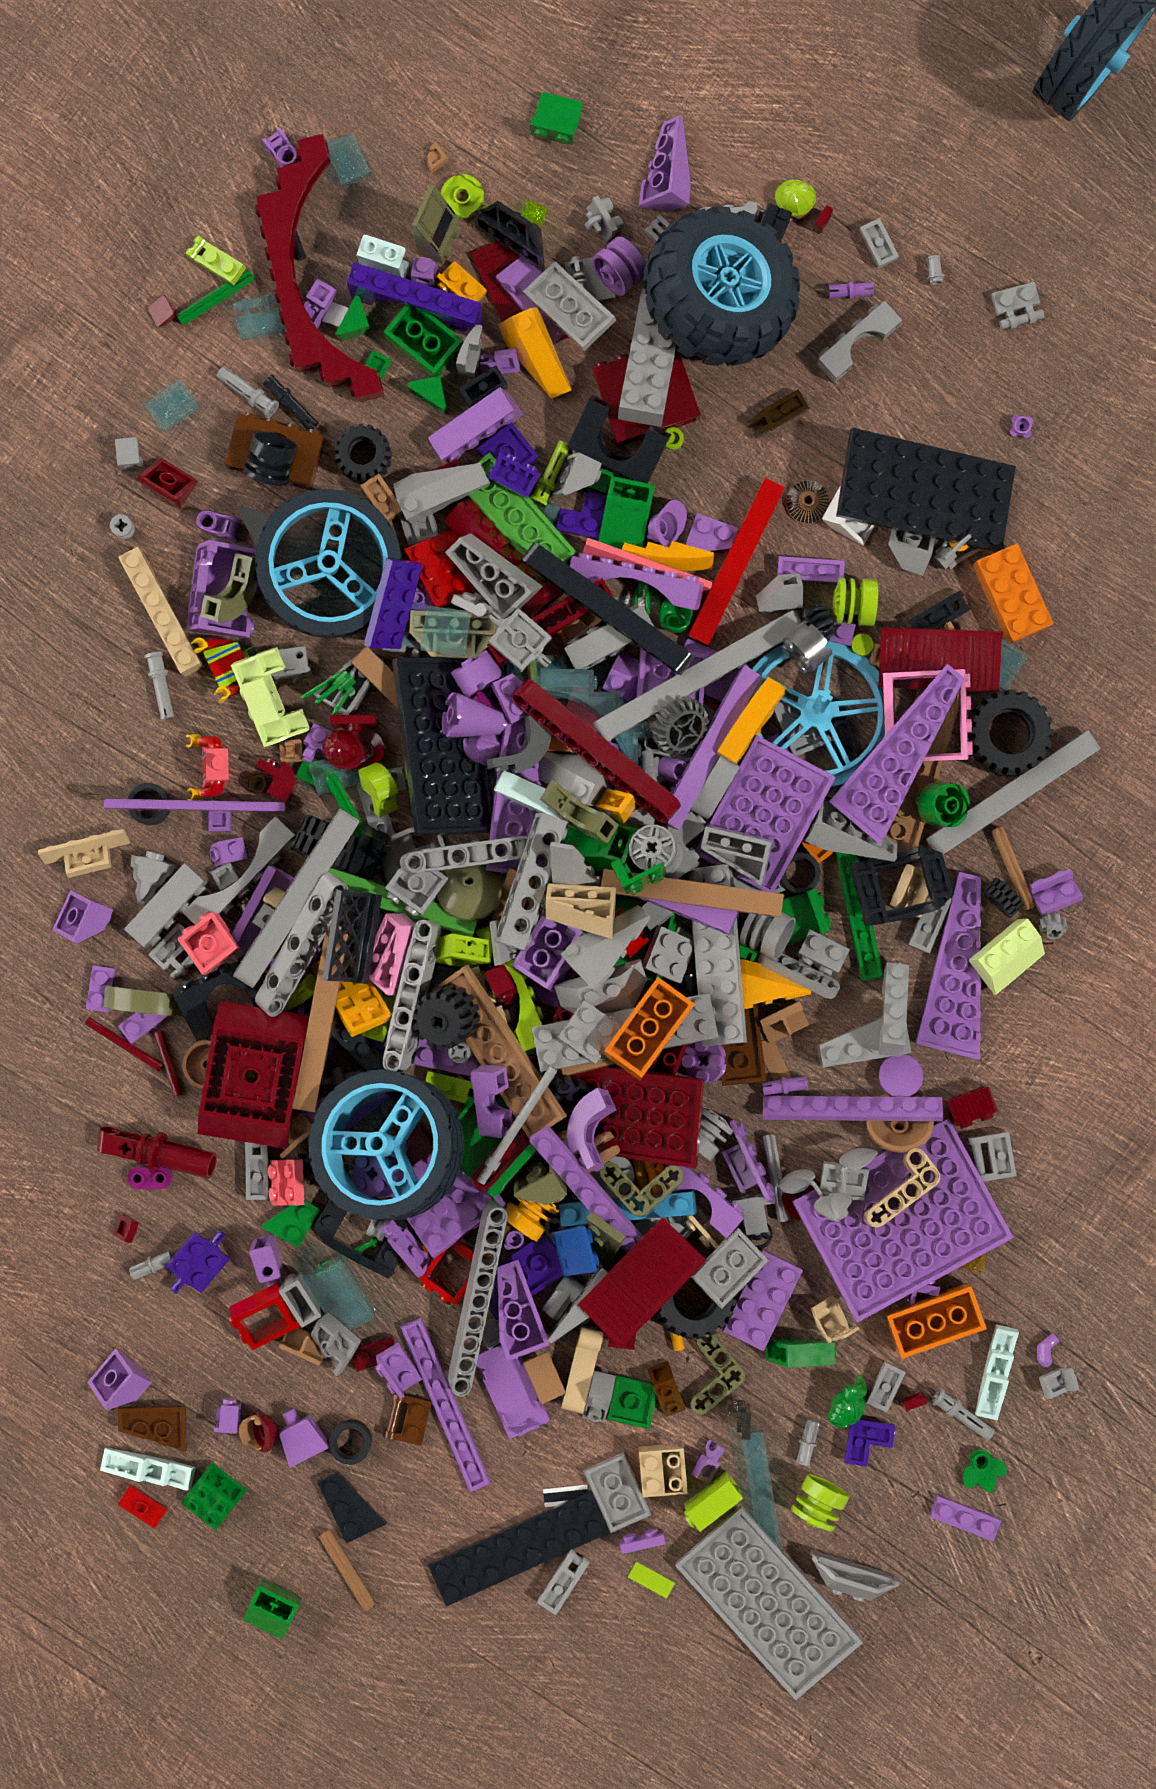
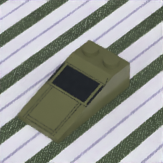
[412,184,462,264]

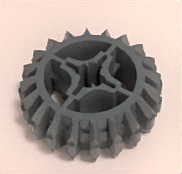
[651,696,709,756]

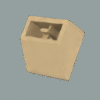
[638,1445,688,1498]

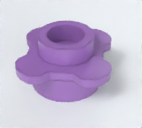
[1010,415,1033,438]
[504,1229,526,1250]

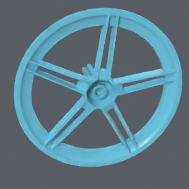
[747,640,885,787]

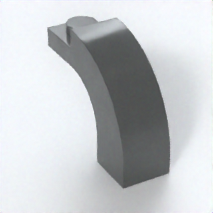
[486,716,552,774]

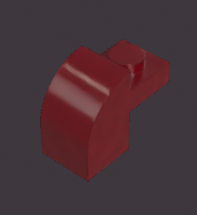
[256,758,298,804]

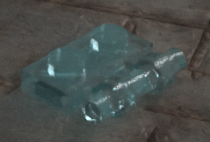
[233,293,285,341]

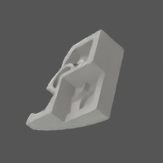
[456,325,482,379]
[311,1312,361,1376]

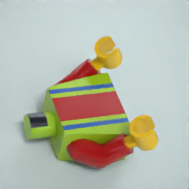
[191,638,258,703]

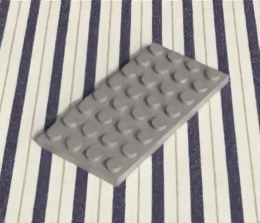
[675,1505,863,1700]

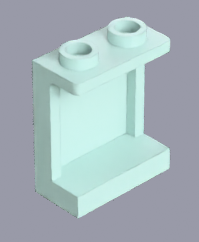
[357,235,410,278]

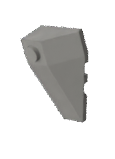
[393,463,490,524]

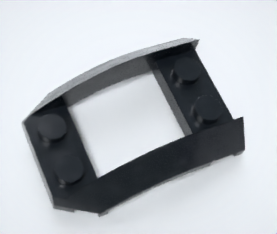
[849,845,954,926]
[313,1196,415,1278]

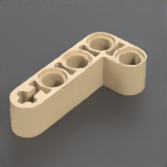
[863,1148,940,1228]
[561,1323,604,1414]

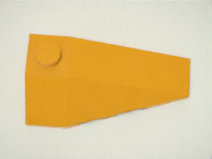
[498,307,572,399]
[740,959,811,1009]

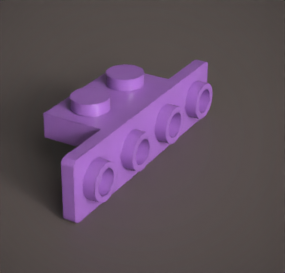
[722,1119,776,1203]

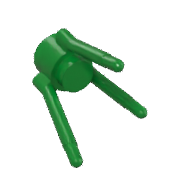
[632,580,666,631]
[301,670,356,715]

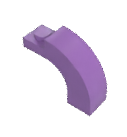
[567,1088,616,1172]

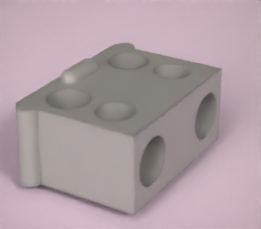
[271,646,312,680]

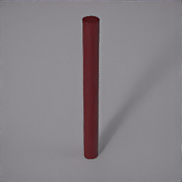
[85,1017,164,1072]

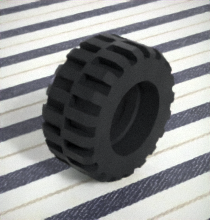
[968,689,1054,776]
[653,1252,737,1339]

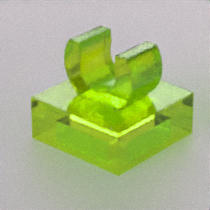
[522,200,548,229]

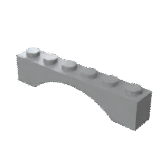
[183,816,297,925]

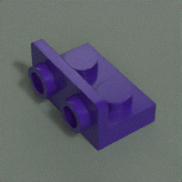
[488,453,540,499]

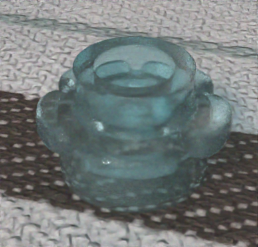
[543,500,561,522]

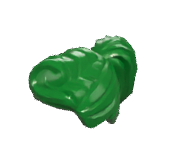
[827,1375,867,1428]

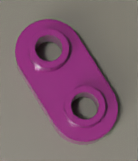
[127,1166,173,1189]

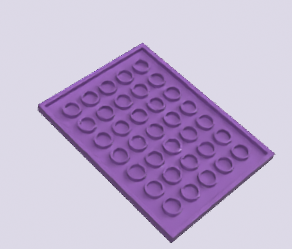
[792,1118,1014,1322]

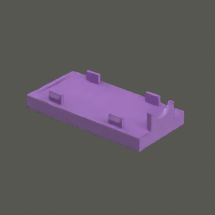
[496,257,566,344]
[476,1344,550,1439]

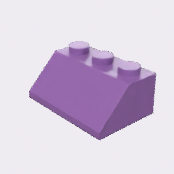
[512,910,588,991]

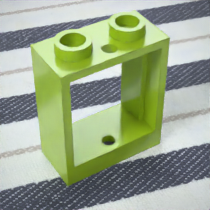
[435,934,492,968]

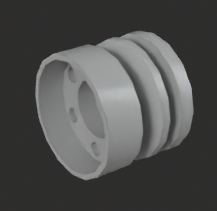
[629,824,683,877]
[740,912,795,960]
[699,1106,733,1161]

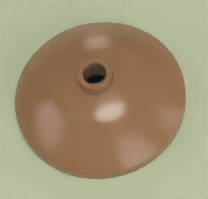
[866,1093,934,1152]

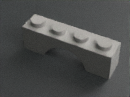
[817,301,902,383]
[879,963,909,1057]

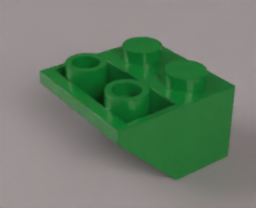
[242,1578,302,1640]

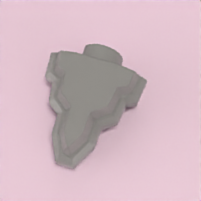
[130,851,175,906]

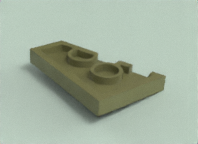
[586,1212,626,1261]

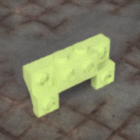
[231,647,310,747]

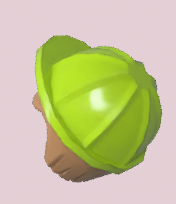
[775,180,816,220]

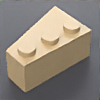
[546,884,616,939]

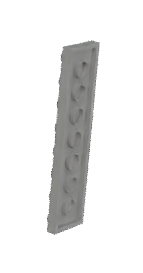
[688,864,747,1047]
[532,993,718,1073]

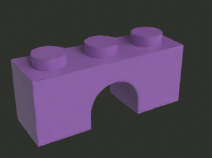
[471,1064,513,1138]

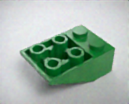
[599,476,655,550]
[563,822,637,872]

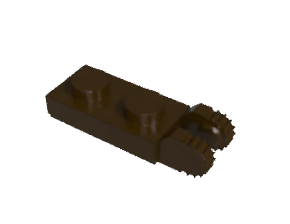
[746,389,809,439]

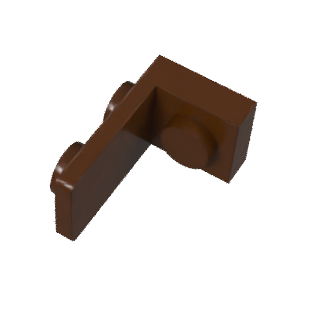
[647,1361,686,1417]

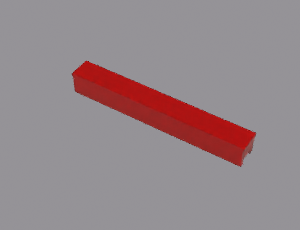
[688,478,785,647]

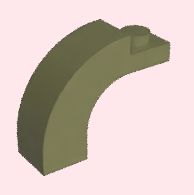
[200,553,258,622]
[540,780,619,844]
[103,986,183,1017]

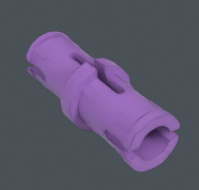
[829,281,874,299]
[762,1075,808,1096]

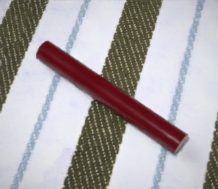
[154,1031,183,1097]

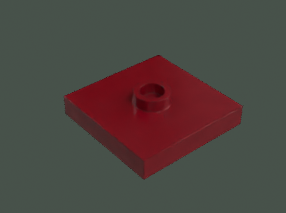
[330,715,379,731]

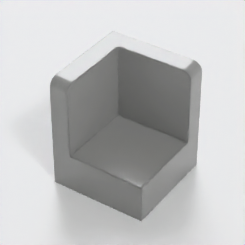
[115,437,144,470]

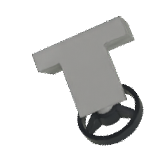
[728,1193,775,1249]

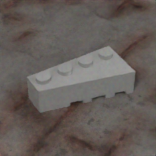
[445,533,543,620]

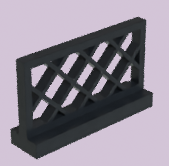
[322,890,382,984]

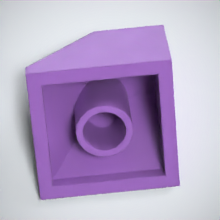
[602,652,640,703]
[52,890,113,943]
[87,1348,152,1410]

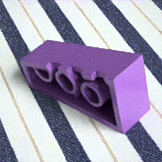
[428,387,524,462]

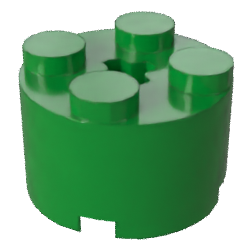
[915,781,970,827]

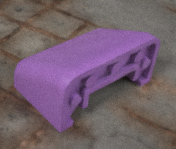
[187,540,256,638]

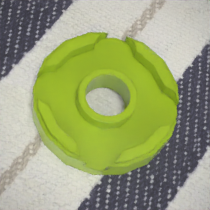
[441,174,484,219]

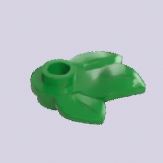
[963,1449,1007,1493]

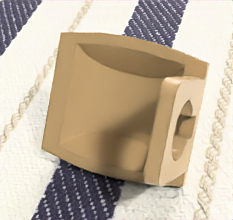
[811,1295,859,1343]

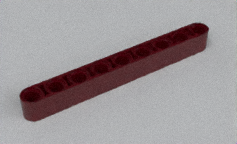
[512,679,681,824]

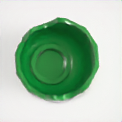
[659,599,693,633]

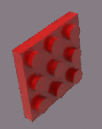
[401,529,478,610]

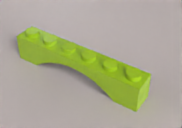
[476,926,544,1056]

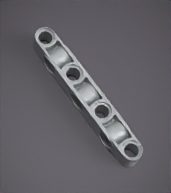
[400,834,550,873]
[255,872,348,1017]
[383,920,441,1072]

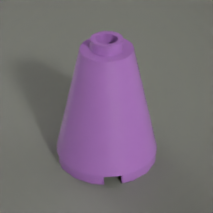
[442,693,507,738]

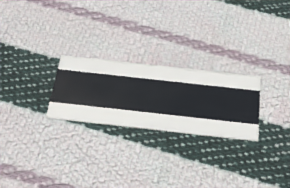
[543,1485,588,1507]

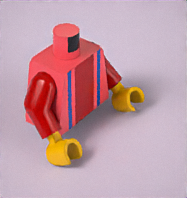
[186,734,229,801]

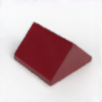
[137,458,198,509]
[407,1122,433,1166]

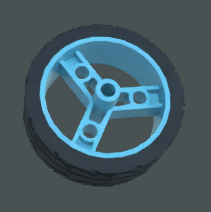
[1032,0,1156,122]
[255,489,401,638]
[309,1069,464,1221]

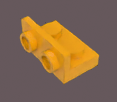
[436,261,487,302]

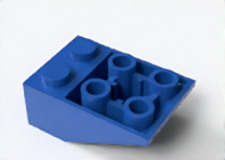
[551,1225,599,1276]

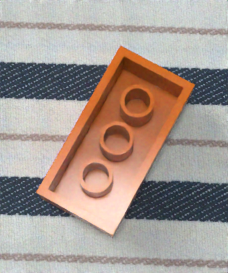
[973,543,1054,645]
[603,977,695,1081]
[883,1283,987,1359]

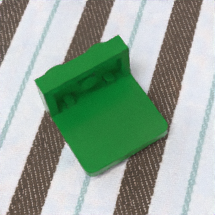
[530,92,583,145]
[781,889,832,945]

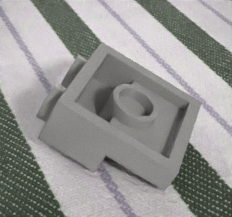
[385,856,448,917]

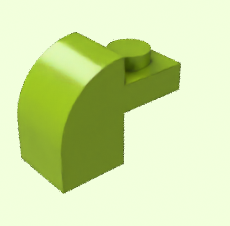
[358,762,398,818]

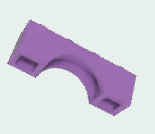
[661,1165,745,1238]

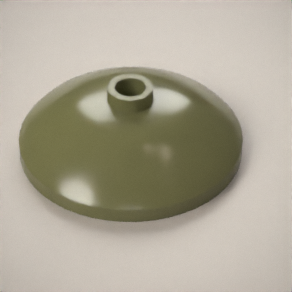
[436,861,503,921]

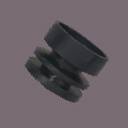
[244,431,298,486]

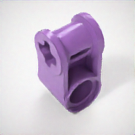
[262,127,299,167]
[196,511,242,542]
[658,756,687,788]

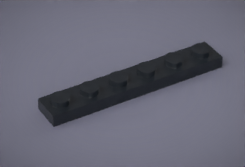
[330,1010,407,1113]

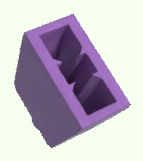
[249,1234,283,1287]
[279,1408,329,1468]

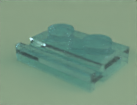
[328,132,371,187]
[145,380,200,433]
[308,759,360,796]

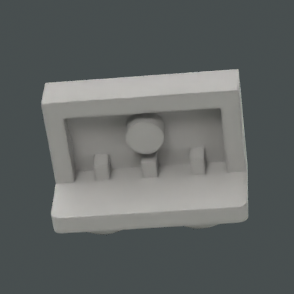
[796,929,850,977]

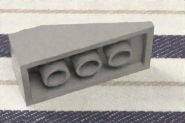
[548,1263,611,1343]

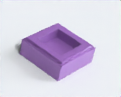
[208,811,232,832]

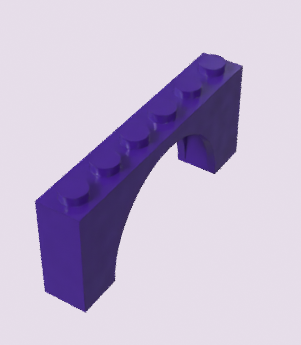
[347,262,483,336]

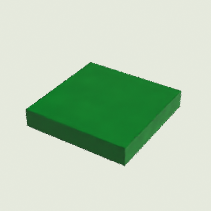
[606,1375,657,1429]

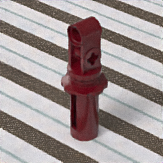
[97,1126,217,1179]

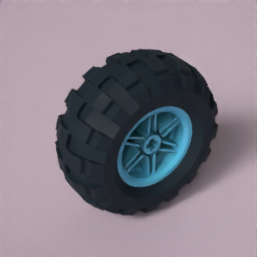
[643,206,800,366]

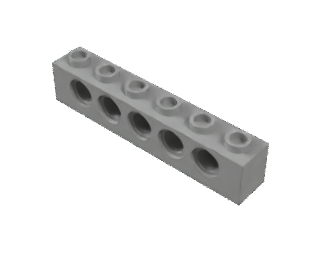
[494,813,567,951]

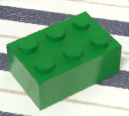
[383,304,463,377]

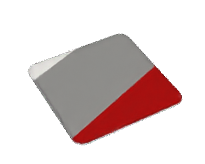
[703,700,718,721]

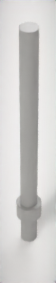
[477,1066,557,1185]

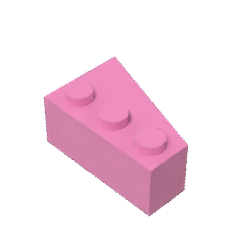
[369,914,416,995]

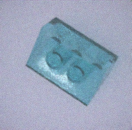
[303,1254,376,1330]

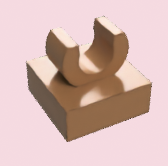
[279,739,303,763]

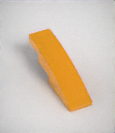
[622,541,714,571]
[717,677,787,764]

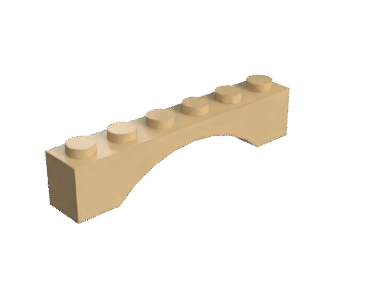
[118,547,204,677]

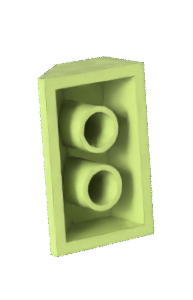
[969,919,1045,995]

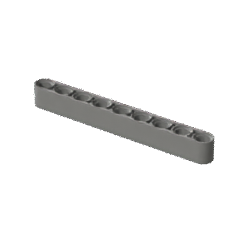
[926,730,1101,854]
[233,808,360,988]
[448,1200,507,1397]

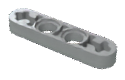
[758,952,840,999]

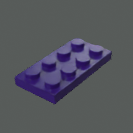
[364,558,423,649]
[477,1232,563,1320]

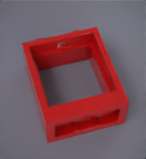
[419,1240,486,1306]
[229,1283,300,1351]

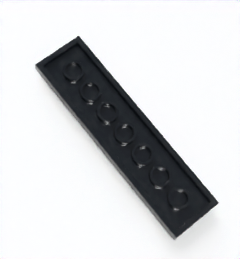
[428,1490,610,1607]

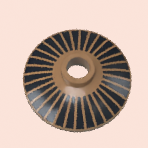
[786,480,830,524]

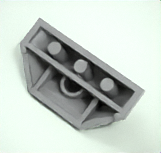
[554,959,647,1014]
[810,1549,900,1602]

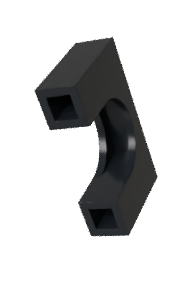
[567,395,672,483]
[174,954,266,1042]

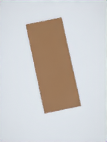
[762,1039,791,1080]

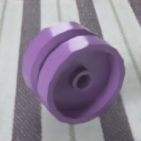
[592,237,646,296]

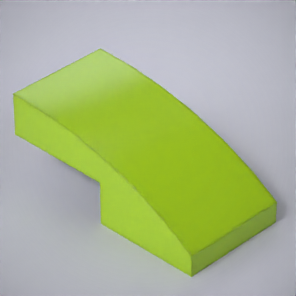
[282,973,317,1011]

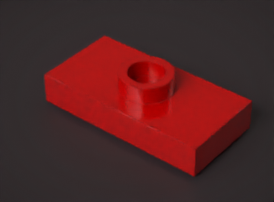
[117,1484,168,1529]

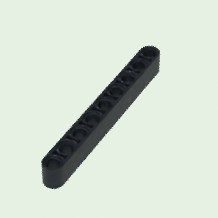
[520,542,694,676]

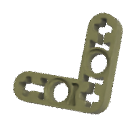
[600,1162,684,1217]
[690,1334,745,1415]

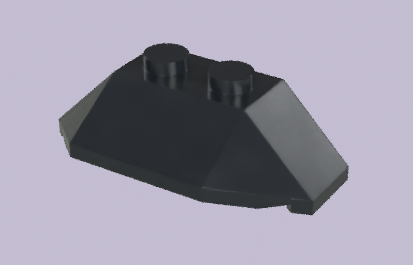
[474,200,545,271]

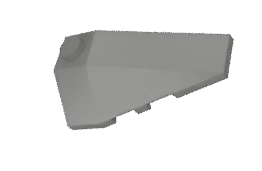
[538,752,609,807]
[805,798,897,861]
[550,842,602,887]
[561,905,651,991]

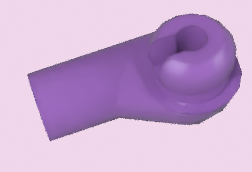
[1037,1333,1060,1367]

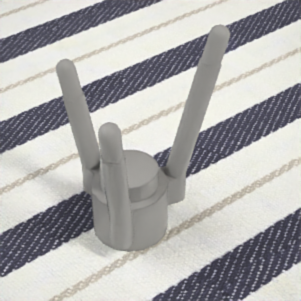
[933,534,982,570]

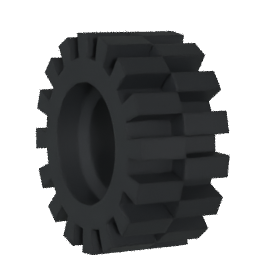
[983,877,1024,918]

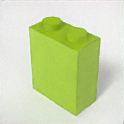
[684,1471,743,1532]

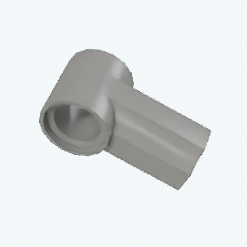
[542,1275,585,1320]

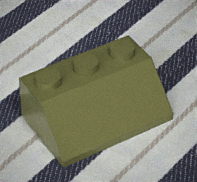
[514,1155,567,1205]

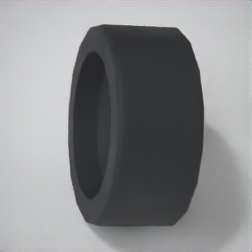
[128,783,171,825]
[780,852,821,894]
[328,1419,372,1465]

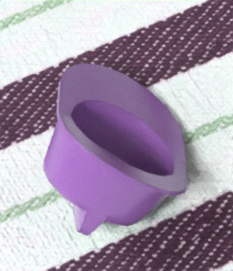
[646,500,687,547]
[463,735,502,766]

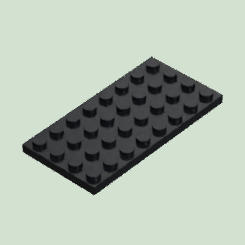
[836,428,1016,553]
[392,658,494,836]

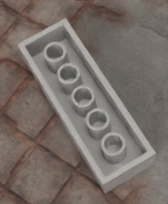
[618,289,677,427]

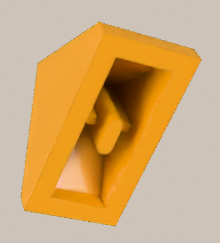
[595,788,636,825]

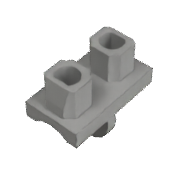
[585,196,624,242]

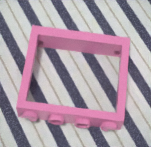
[883,669,973,761]

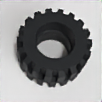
[335,424,392,484]

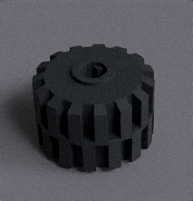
[292,815,358,869]
[413,984,480,1050]

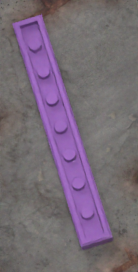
[666,665,762,830]
[104,799,285,813]
[400,1317,491,1492]

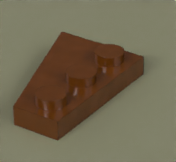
[118,1406,187,1452]

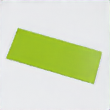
[628,1562,675,1599]

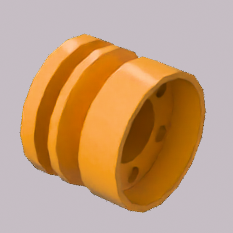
[504,1195,559,1241]

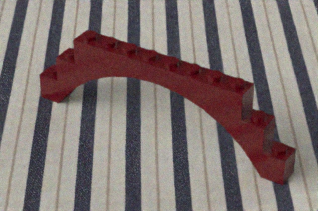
[255,134,385,402]

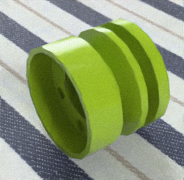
[833,577,878,626]
[791,1474,850,1532]

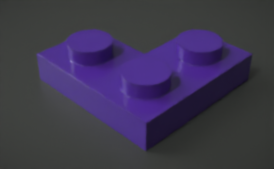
[556,491,607,540]
[844,1419,896,1467]

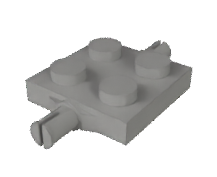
[488,608,552,672]

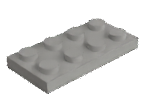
[523,261,616,351]

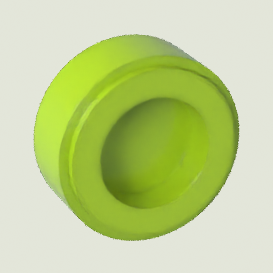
[665,427,684,451]
[851,634,874,656]

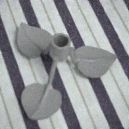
[777,1148,878,1222]

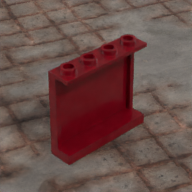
[592,345,701,447]

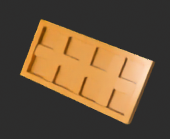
[311,961,392,1037]

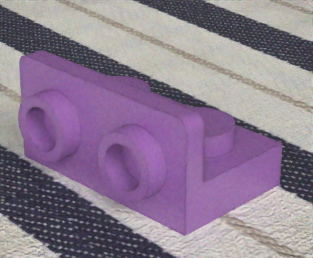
[1030,869,1083,917]
[375,1342,422,1399]

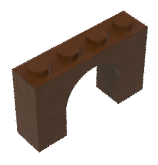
[224,412,326,491]

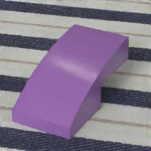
[304,278,336,328]

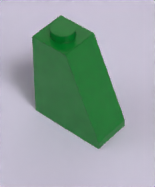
[766,1338,836,1368]

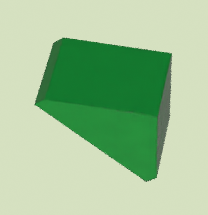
[335,295,371,342]
[407,376,447,415]

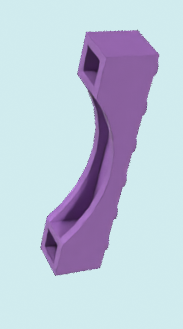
[570,552,704,610]

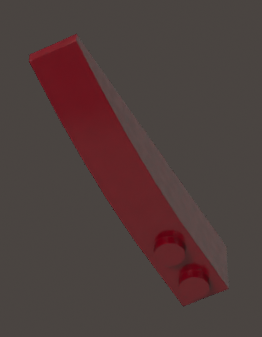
[487,578,614,667]

